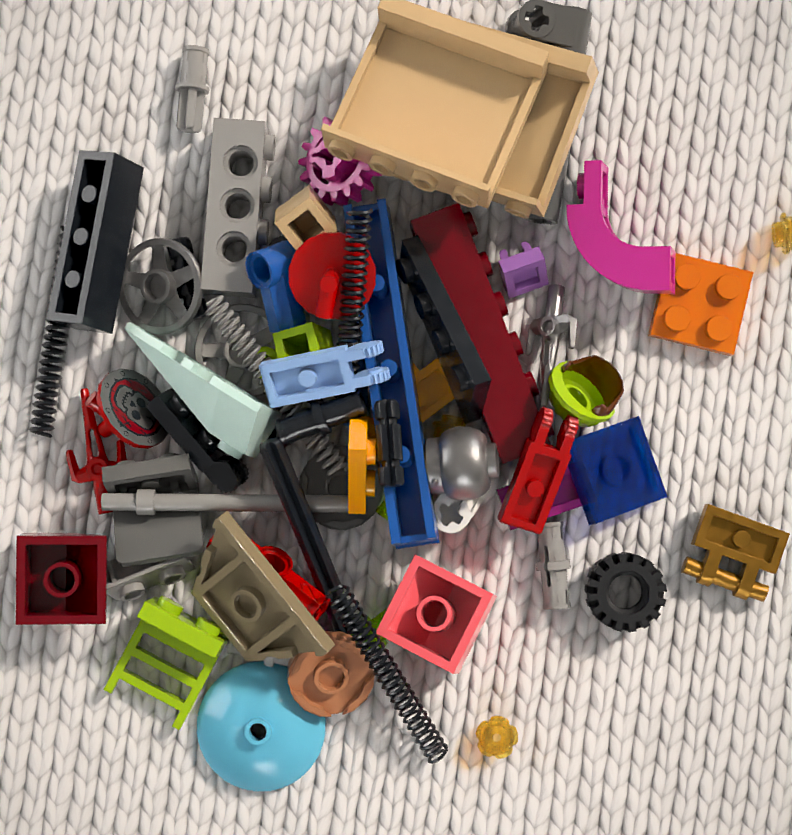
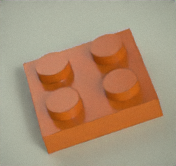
[648,253,754,356]

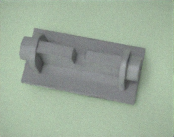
[107,557,196,601]

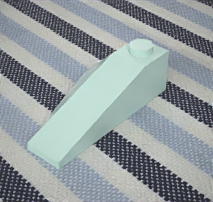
[125,322,282,460]

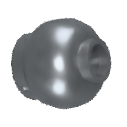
[426,427,499,500]

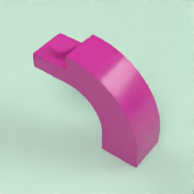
[566,160,676,294]

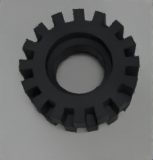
[584,552,667,632]

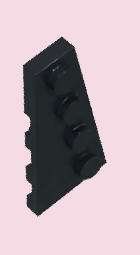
[396,235,492,424]

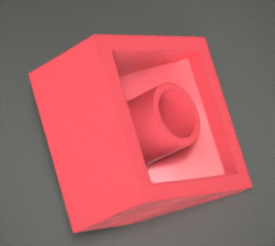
[376,554,497,674]

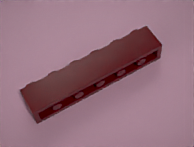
[410,203,555,465]

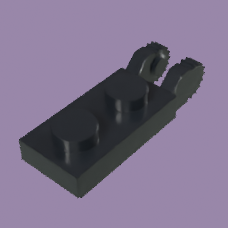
[147,388,250,493]

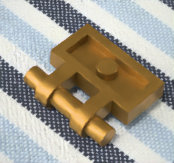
[681,504,790,602]

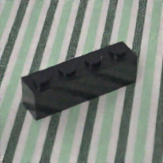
[47,150,144,334]

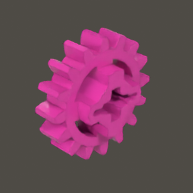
[298,116,382,207]

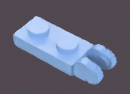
[259,340,391,408]

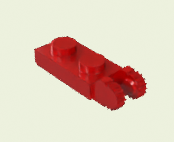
[497,407,579,535]

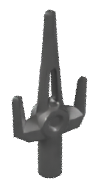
[525,284,577,407]

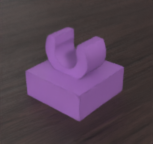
[498,241,549,299]

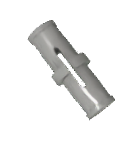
[536,521,571,610]

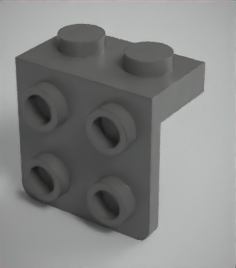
[102,453,204,567]

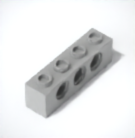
[200,118,276,298]

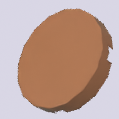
[287,631,374,717]

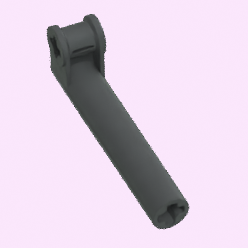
[506,0,592,225]

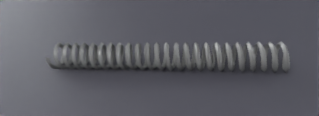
[205,295,348,476]

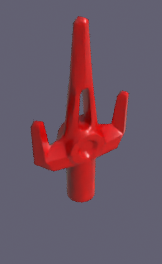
[66,388,127,515]

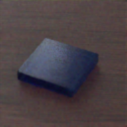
[568,416,667,525]

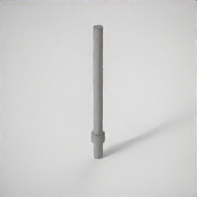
[101,489,348,515]

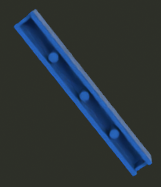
[343,198,440,549]

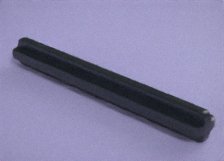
[260,437,356,634]

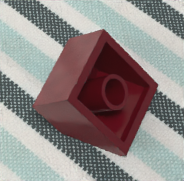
[16,533,107,625]

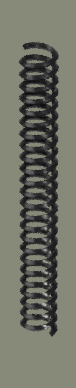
[334,208,373,424]
[28,225,70,438]
[325,585,448,764]

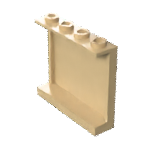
[321,0,549,209]
[393,21,599,219]

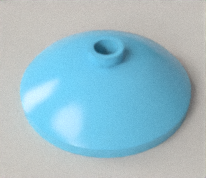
[197,661,326,792]

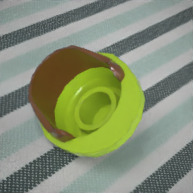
[548,355,624,427]

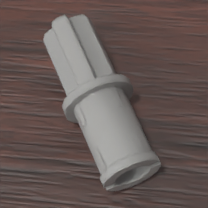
[175,45,210,133]

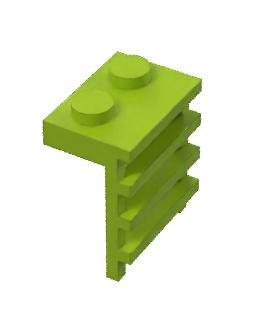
[103,596,229,730]

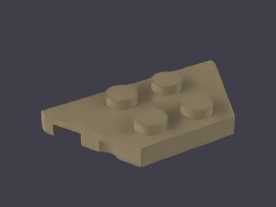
[191,511,335,661]

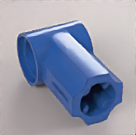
[245,240,306,333]

